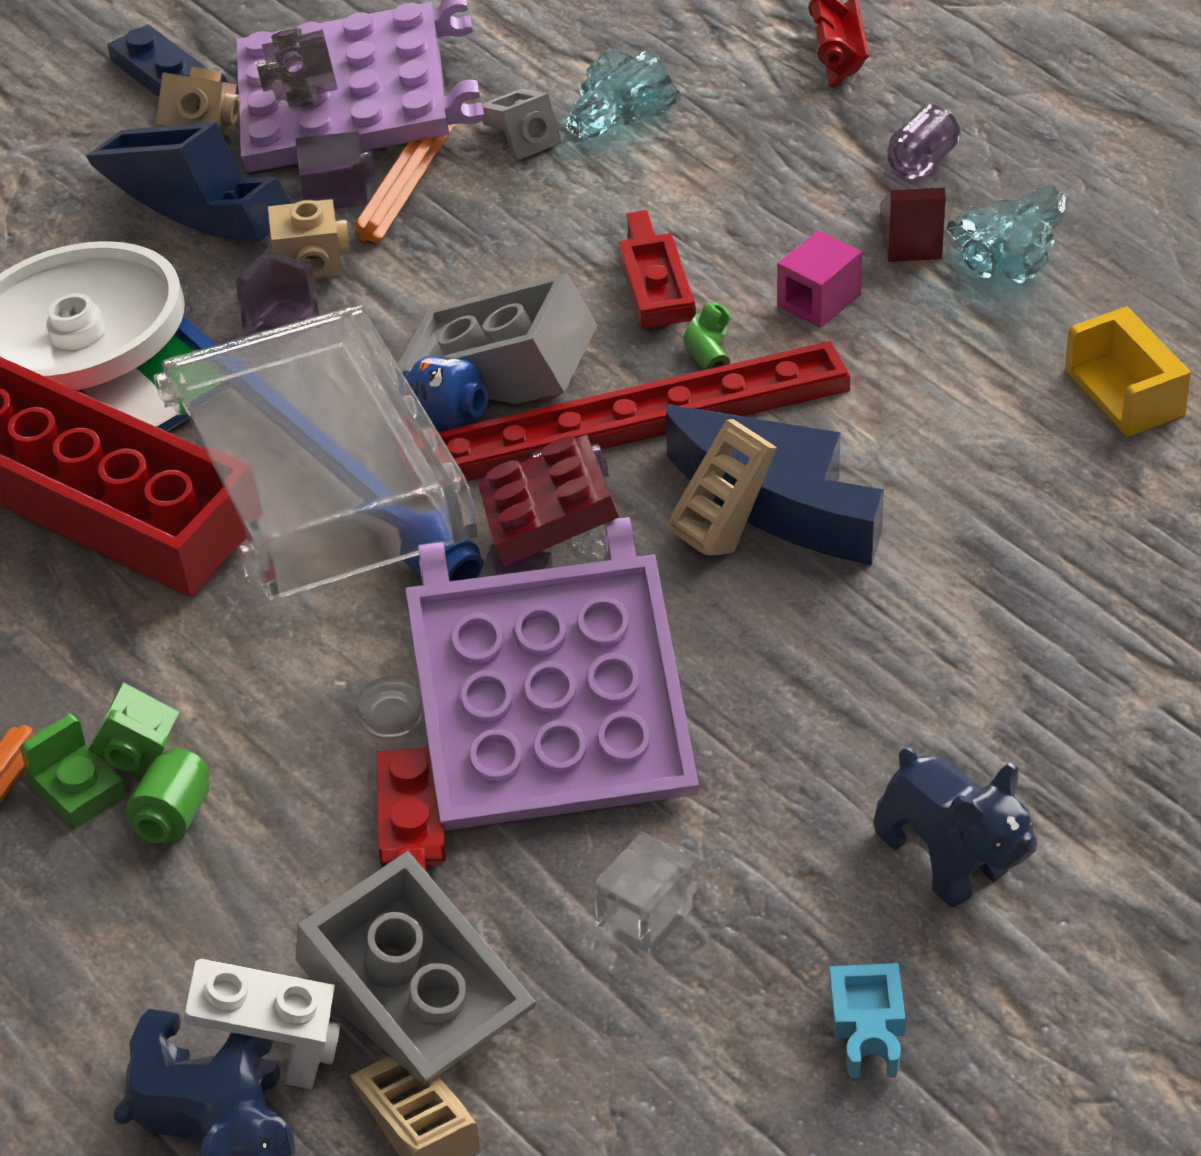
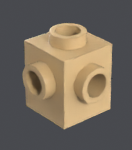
[156,66,241,136]
[268,199,350,283]

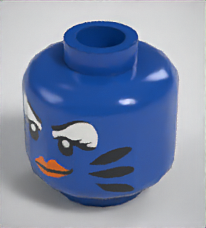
[399,356,488,432]

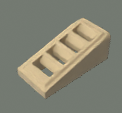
[667,419,777,556]
[350,1056,480,1156]

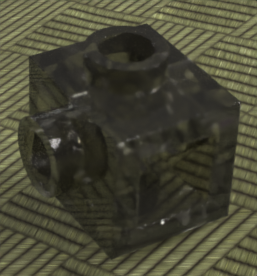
[256,28,338,108]

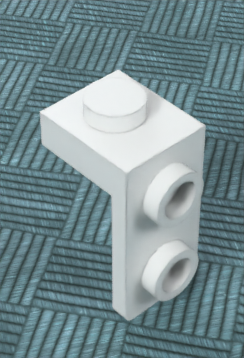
[184,959,340,1090]

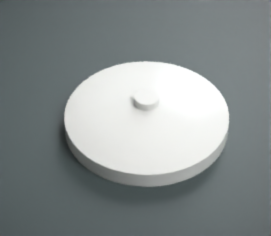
[0,241,185,390]

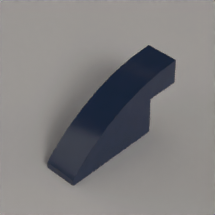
[86,122,290,241]
[666,405,884,565]

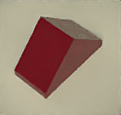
[880,187,946,262]

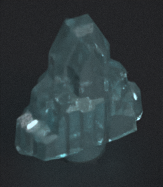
[566,48,681,140]
[947,185,1068,283]

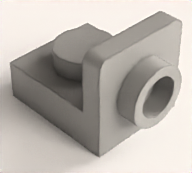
[482,88,561,159]

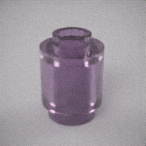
[887,104,961,179]

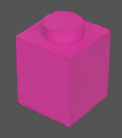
[777,230,862,328]

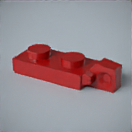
[618,210,696,329]
[376,747,446,872]

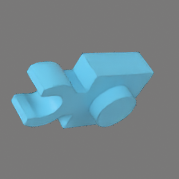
[829,963,905,1079]

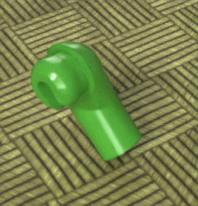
[683,302,731,370]

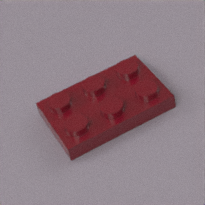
[478,435,619,567]

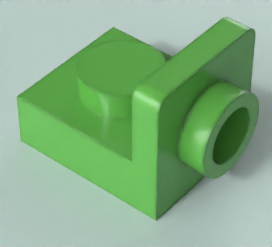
[88,682,179,778]
[20,714,126,830]

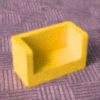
[1065,306,1191,437]

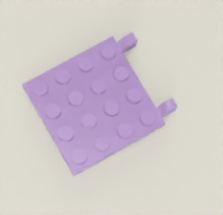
[236,0,485,173]
[405,517,699,831]

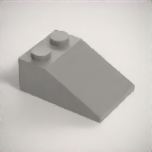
[391,272,598,404]
[296,851,536,1085]

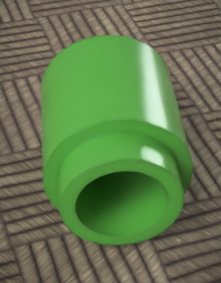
[125,748,209,844]

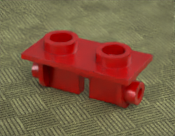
[808,0,870,88]

